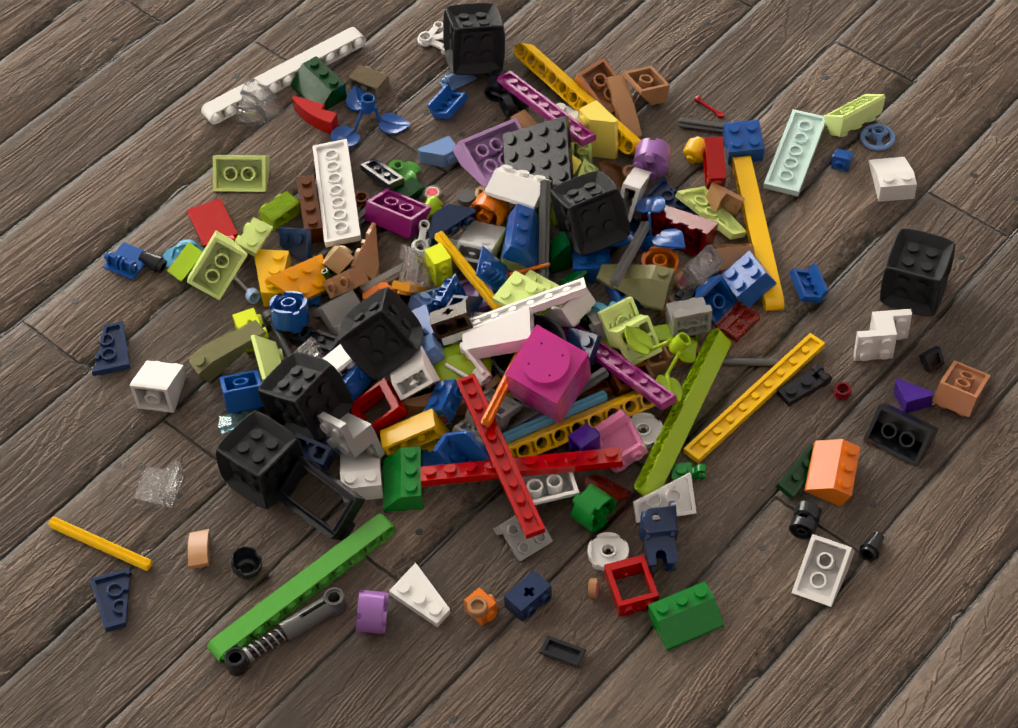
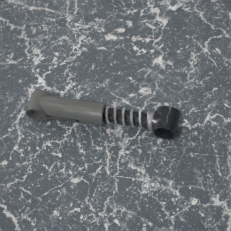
[224,587,346,676]

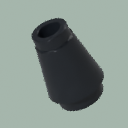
[138,251,167,273]
[859,532,884,561]

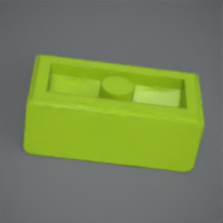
[167,242,202,282]

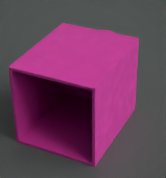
[505,325,591,424]

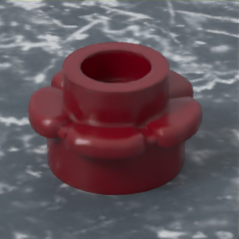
[833,382,852,400]

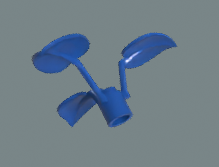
[331,85,410,147]
[609,196,685,253]

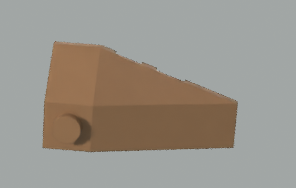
[351,222,381,290]

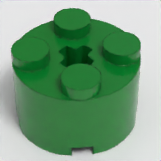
[570,483,616,532]

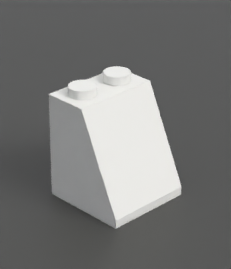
[130,361,187,413]

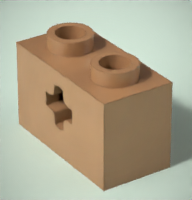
[323,264,369,299]

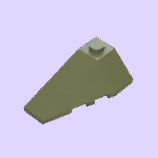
[596,264,675,312]
[189,320,266,383]

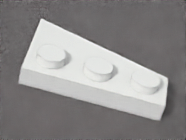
[633,472,697,523]
[389,563,451,628]

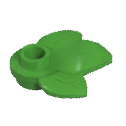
[389,160,422,181]

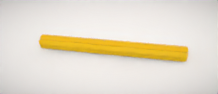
[435,231,502,310]
[48,517,153,571]

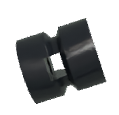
[484,69,508,102]
[498,92,529,116]
[789,501,822,540]

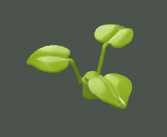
[624,325,698,403]

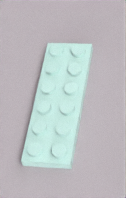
[763,109,826,196]

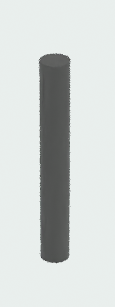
[722,358,779,367]

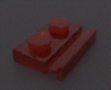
[715,301,760,343]
[583,474,631,502]

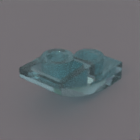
[218,410,260,434]

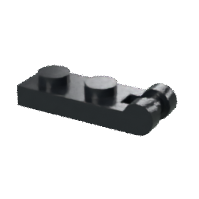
[289,326,340,354]
[777,364,832,407]

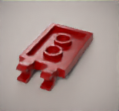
[187,198,238,249]

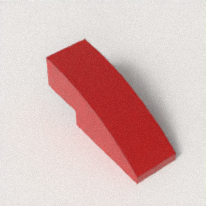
[292,96,339,134]

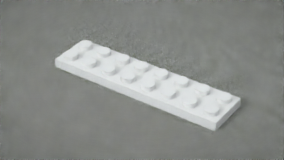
[313,139,362,248]

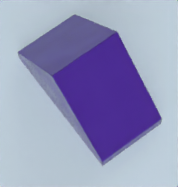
[893,379,934,413]

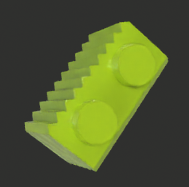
[259,191,302,231]

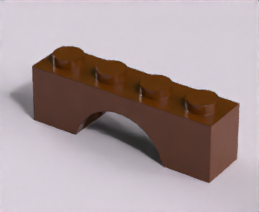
[296,175,324,244]

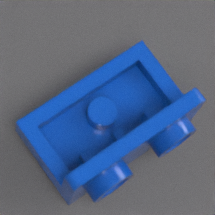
[427,84,468,120]
[789,263,828,303]
[424,379,463,421]

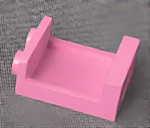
[593,409,649,473]

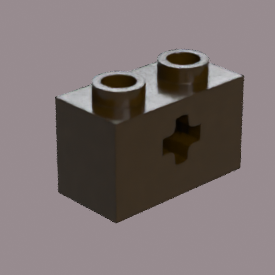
[430,300,473,340]

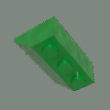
[383,446,424,512]
[648,581,724,651]

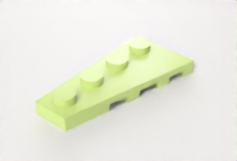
[675,186,747,240]

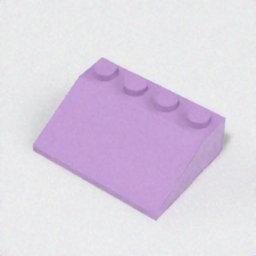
[452,118,522,188]

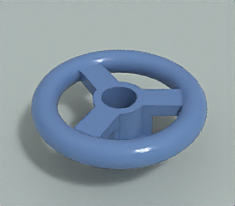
[860,124,895,151]

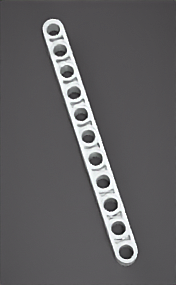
[201,27,366,125]

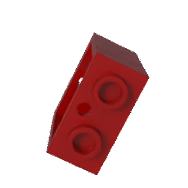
[702,137,726,190]
[350,378,409,437]
[604,554,659,617]

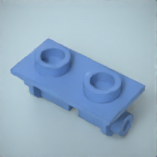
[439,73,477,91]

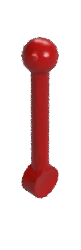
[694,96,724,119]

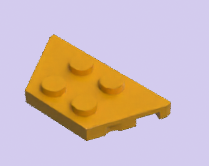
[264,254,327,301]

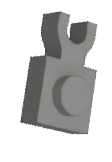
[586,309,607,340]

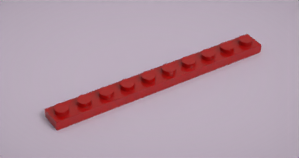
[456,373,546,539]
[420,447,623,487]

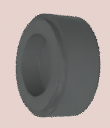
[457,189,475,206]

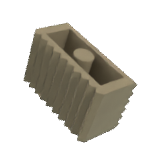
[349,65,390,99]

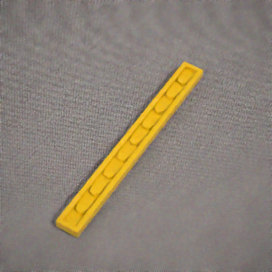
[683,333,825,464]

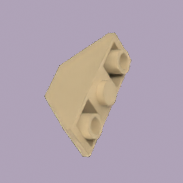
[322,245,354,275]

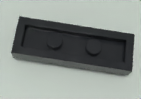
[360,158,405,190]

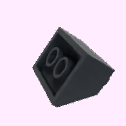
[863,403,939,466]

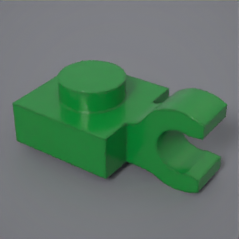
[672,462,706,481]

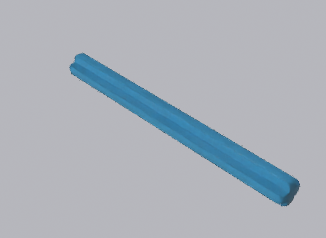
[502,390,608,443]

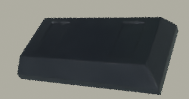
[539,635,586,668]

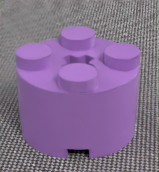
[633,138,671,181]
[356,590,389,634]

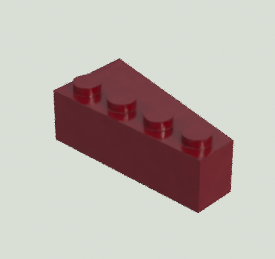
[640,205,719,260]

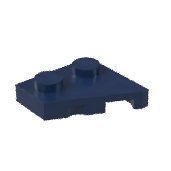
[279,227,312,262]

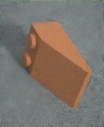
[574,58,634,114]
[932,360,991,417]

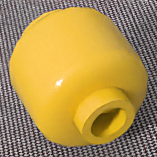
[683,137,704,164]

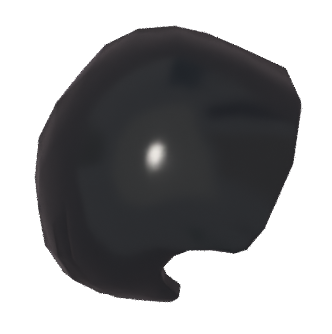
[231,546,262,579]

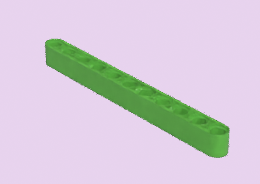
[207,514,396,664]

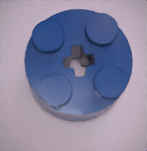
[269,291,310,333]

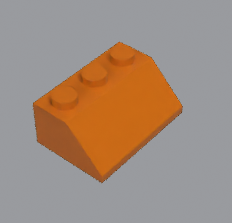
[804,439,861,507]

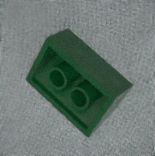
[290,56,347,110]

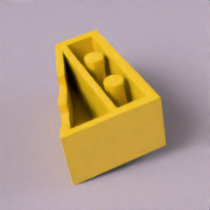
[254,249,292,307]
[380,409,450,456]

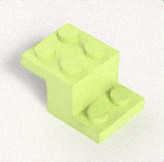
[492,270,559,315]
[597,296,663,365]

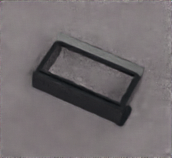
[273,455,366,541]

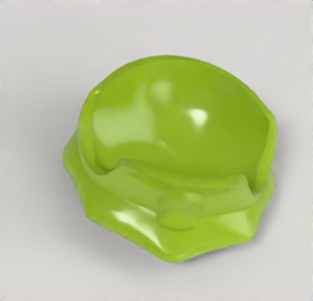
[433,340,493,389]

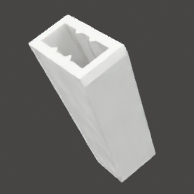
[620,167,651,222]
[460,306,534,361]

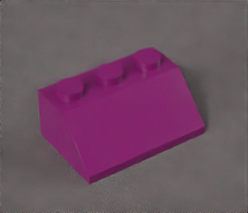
[365,189,431,239]

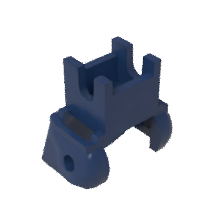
[638,500,678,573]

